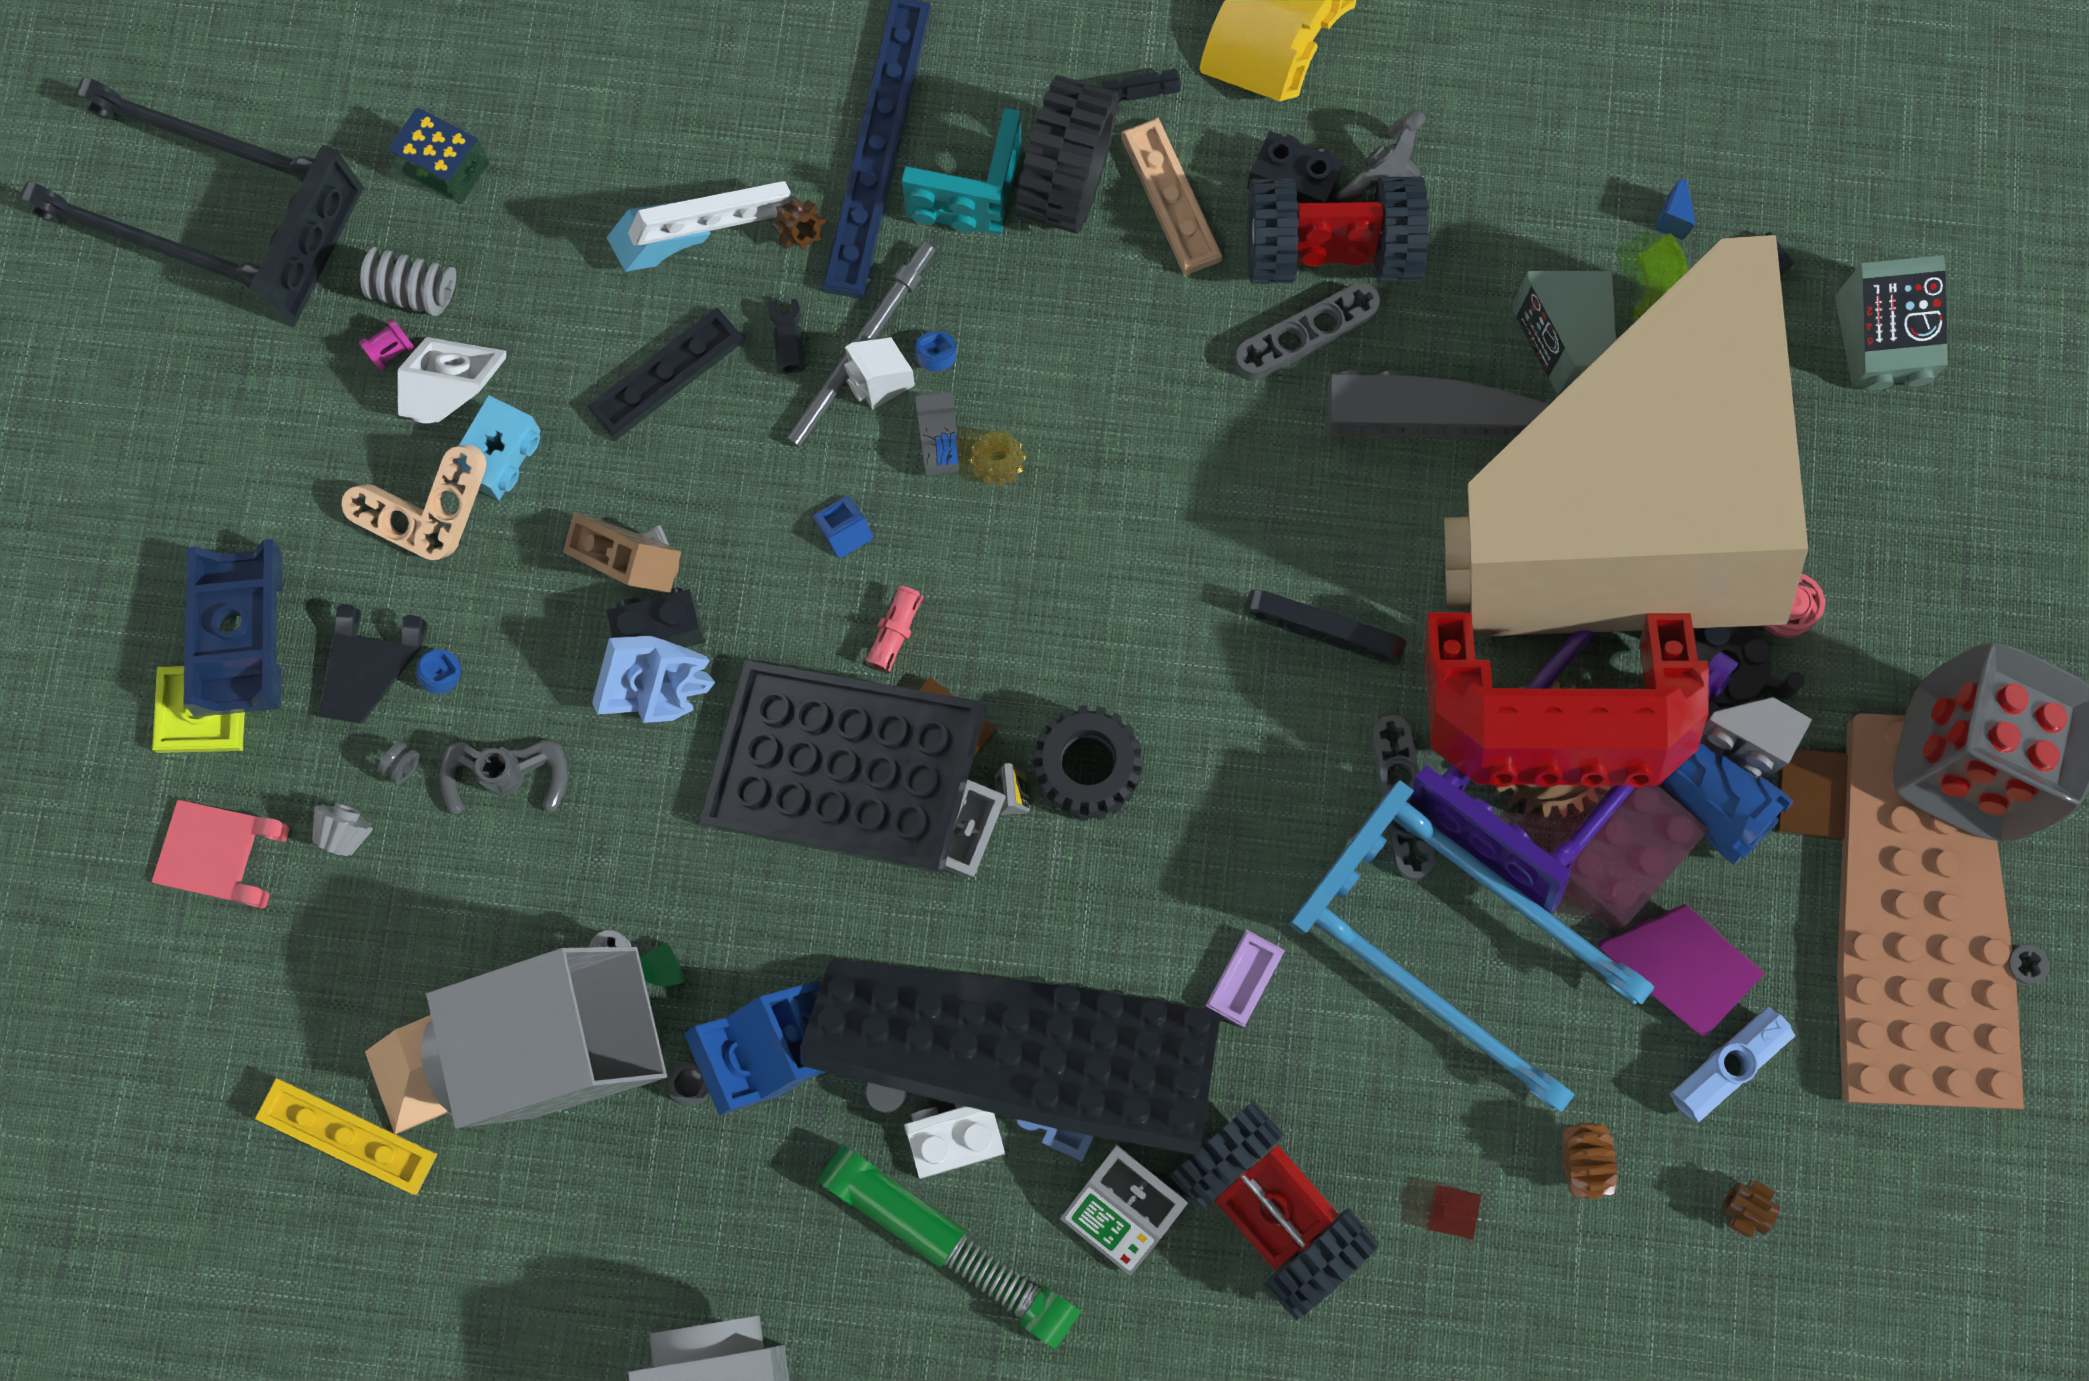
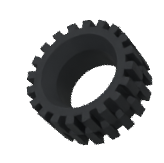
[1016,75,1119,234]

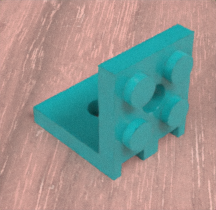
[902,108,1022,235]

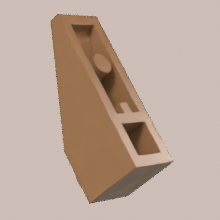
[563,512,681,592]

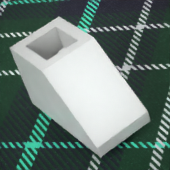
[844,338,915,410]

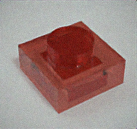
[1427,1185,1481,1240]

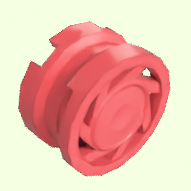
[1763,574,1825,638]

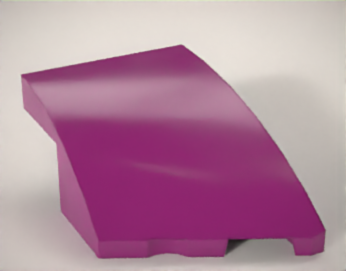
[1597,903,1765,1038]

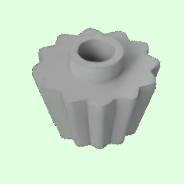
[312,803,373,856]

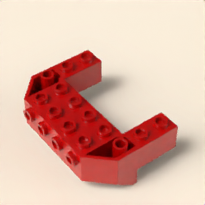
[1424,612,1709,788]

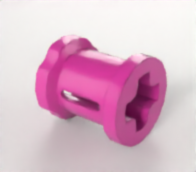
[358,318,415,371]

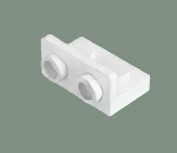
[904,1104,1005,1179]

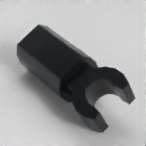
[769,299,805,374]

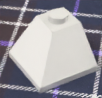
[398,337,506,423]

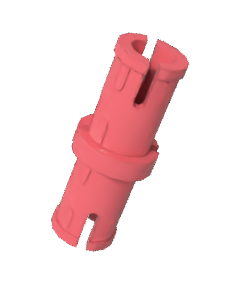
[865,585,924,673]

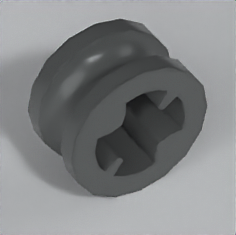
[378,741,420,785]
[2008,945,2050,986]

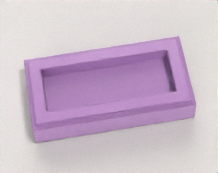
[1204,929,1285,1029]

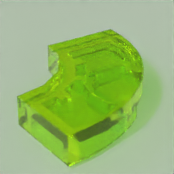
[1631,232,1689,320]

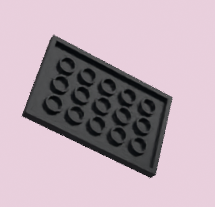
[699,660,987,875]

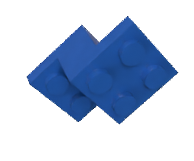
[684,981,826,1116]

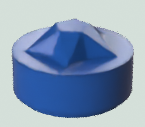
[915,331,957,371]
[416,649,461,694]

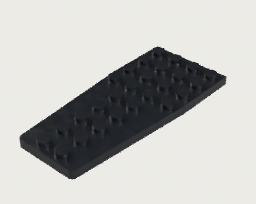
[800,960,1220,1155]

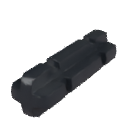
[1102,69,1181,102]

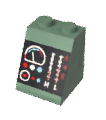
[1835,255,1948,391]
[1512,271,1616,396]

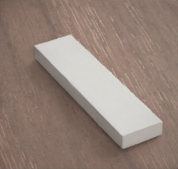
[628,181,791,246]

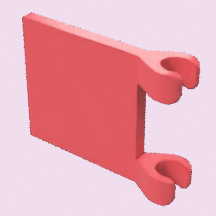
[151,800,290,909]

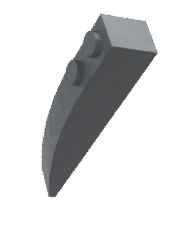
[1327,370,1549,439]

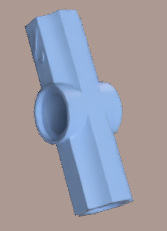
[1670,1007,1795,1123]

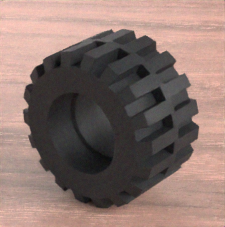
[1034,705,1143,821]

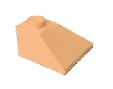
[365,1015,448,1134]

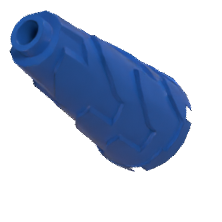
[1660,742,1794,866]

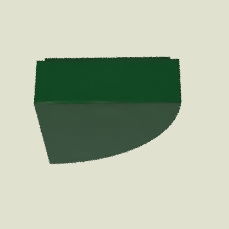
[640,942,689,987]

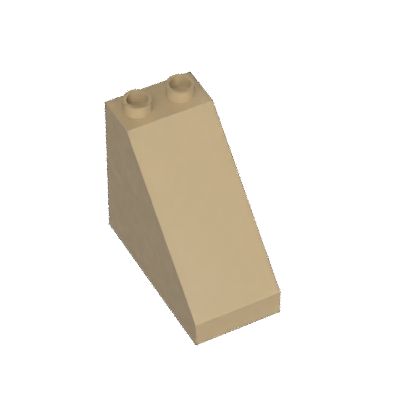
[1444,235,1808,637]

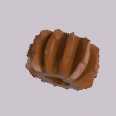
[1561,1122,1618,1200]

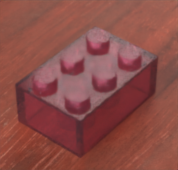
[1565,786,1709,933]

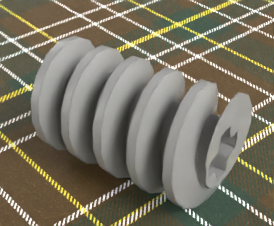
[360,247,456,316]

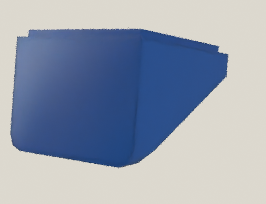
[1655,179,1695,240]
[812,495,873,558]

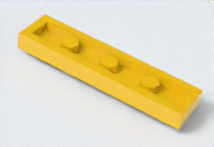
[255,1078,437,1195]

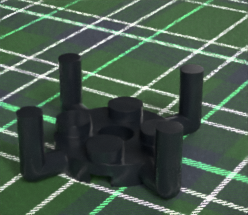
[1694,626,1805,717]

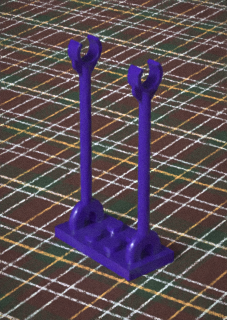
[1410,630,1738,914]

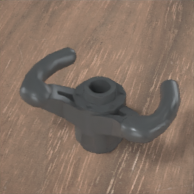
[1333,110,1426,203]
[439,740,568,815]

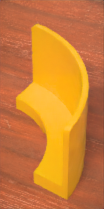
[1200,0,1357,101]

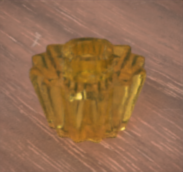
[969,430,1026,487]

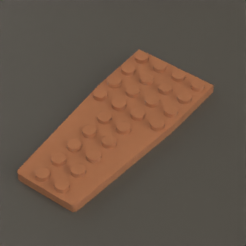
[1837,713,2024,1110]

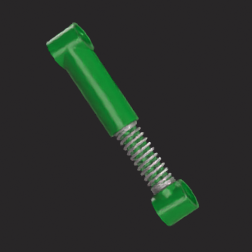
[816,1143,1082,1350]

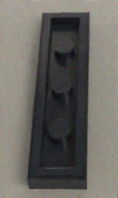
[587,307,744,441]

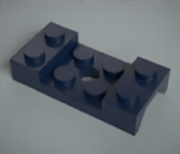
[183,539,283,717]

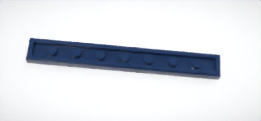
[822,0,931,300]

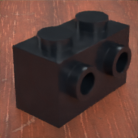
[1247,130,1344,203]
[606,587,706,647]

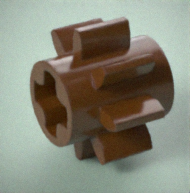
[771,196,826,250]
[1722,1180,1780,1238]

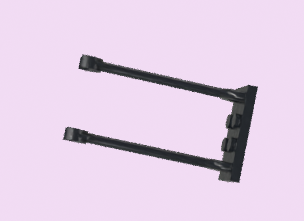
[18,78,364,327]

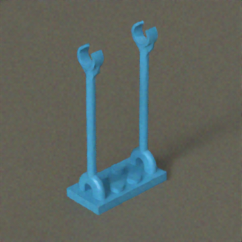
[1288,780,1655,1113]

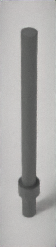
[786,241,936,448]

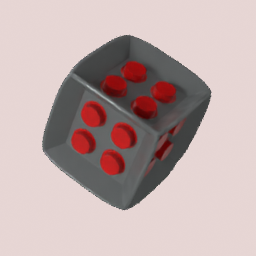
[1893,642,2089,842]

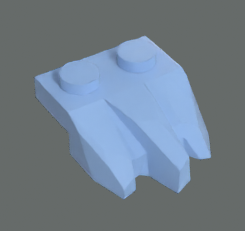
[592,636,715,723]

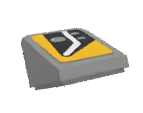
[994,763,1030,815]

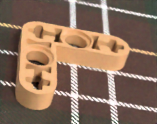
[341,444,486,560]

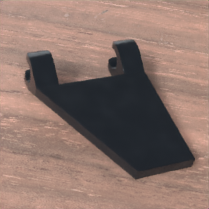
[318,604,428,724]

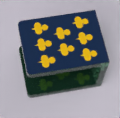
[390,108,489,204]

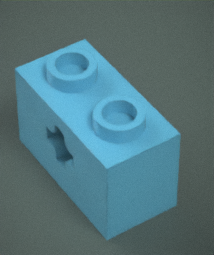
[456,395,541,501]

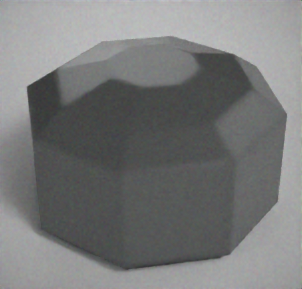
[667,1061,710,1107]

